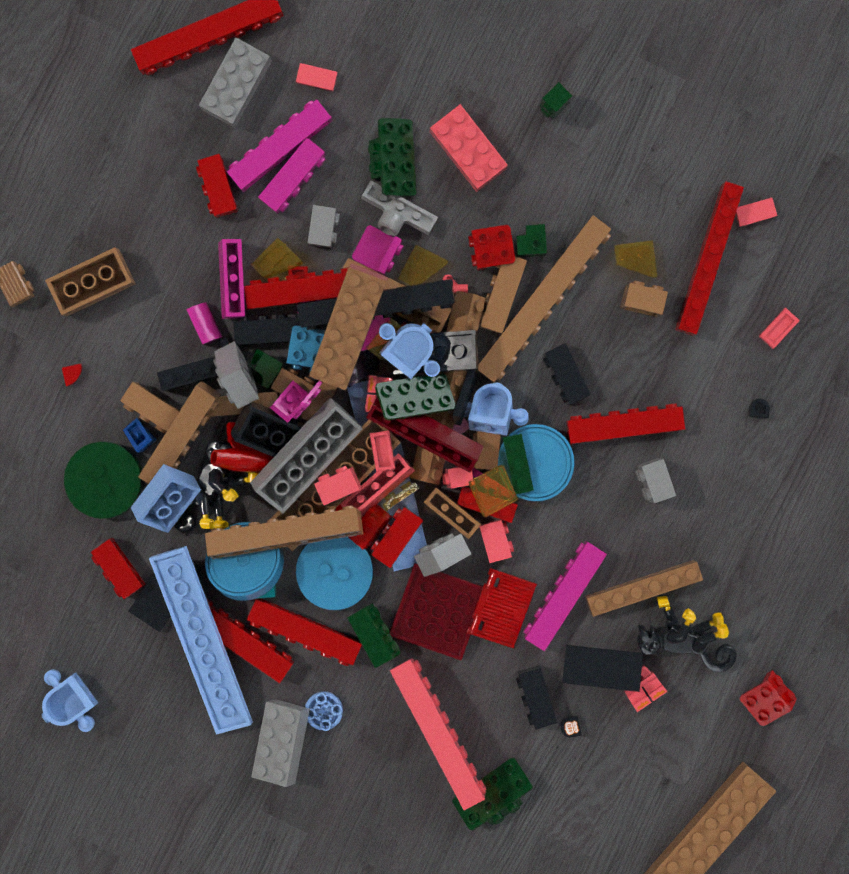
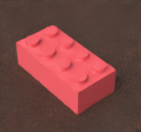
[430,104,508,192]

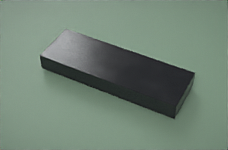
[453,370,477,426]

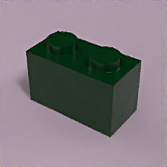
[540,82,572,119]

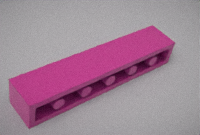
[227,100,332,192]
[523,541,607,651]

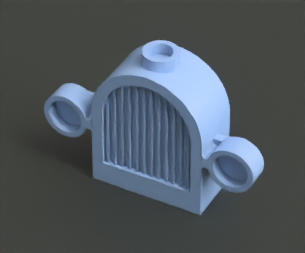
[379,323,440,379]
[464,382,529,436]
[41,669,98,732]

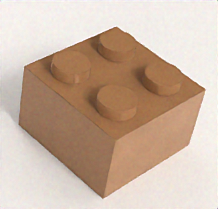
[620,281,668,317]

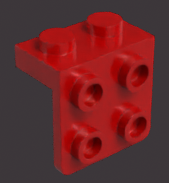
[468,225,515,271]
[740,670,797,726]

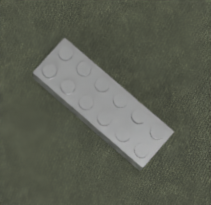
[250,398,363,514]

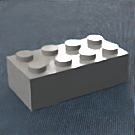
[199,38,272,128]
[251,699,310,787]

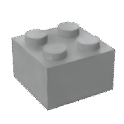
[635,458,676,503]
[414,533,471,577]

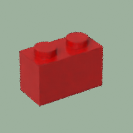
[349,505,392,550]

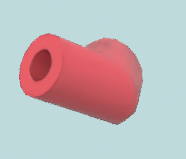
[443,274,468,294]

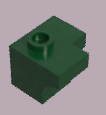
[516,224,547,257]
[248,349,282,389]

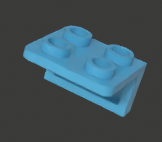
[287,326,326,371]

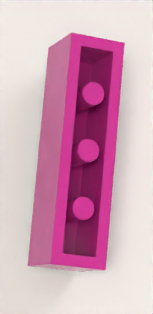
[258,138,326,214]
[218,239,245,319]

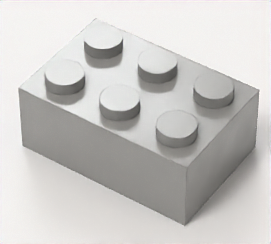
[213,341,259,409]

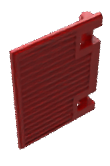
[467,568,537,649]

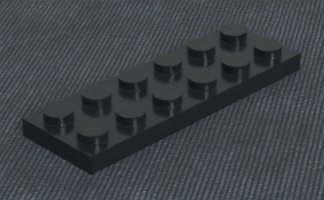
[366,330,479,376]

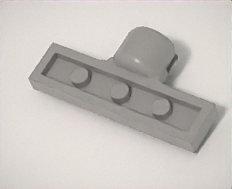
[361,181,438,236]

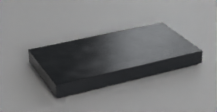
[128,547,203,632]
[562,645,643,692]

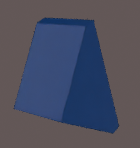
[123,418,157,453]

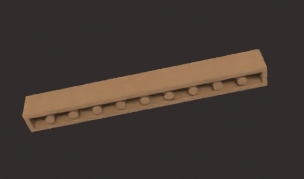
[477,215,611,383]
[410,291,486,485]

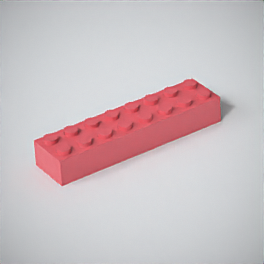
[390,657,486,810]

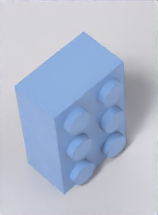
[131,464,201,533]

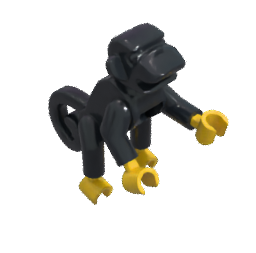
[174,440,259,532]
[637,596,737,672]

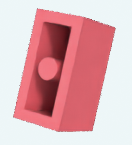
[314,466,362,505]
[441,467,474,489]
[479,519,514,563]

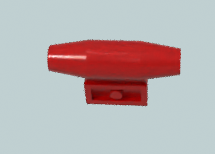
[211,422,274,473]

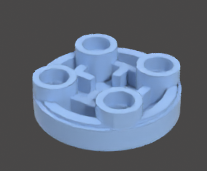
[305,691,343,731]

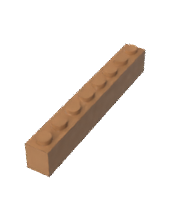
[205,506,363,559]

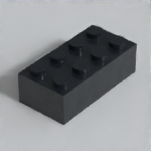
[231,402,305,457]

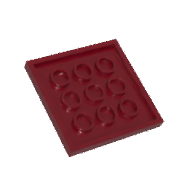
[390,563,483,661]

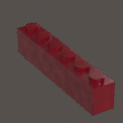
[366,396,484,473]

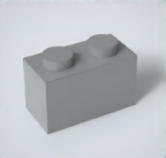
[308,205,340,249]

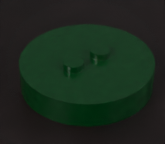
[64,442,143,519]

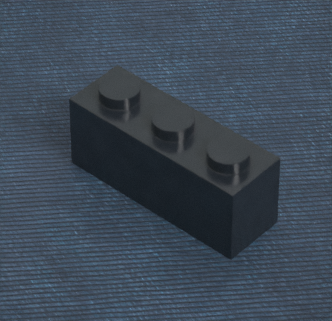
[542,343,591,405]
[157,357,218,391]
[516,665,557,730]

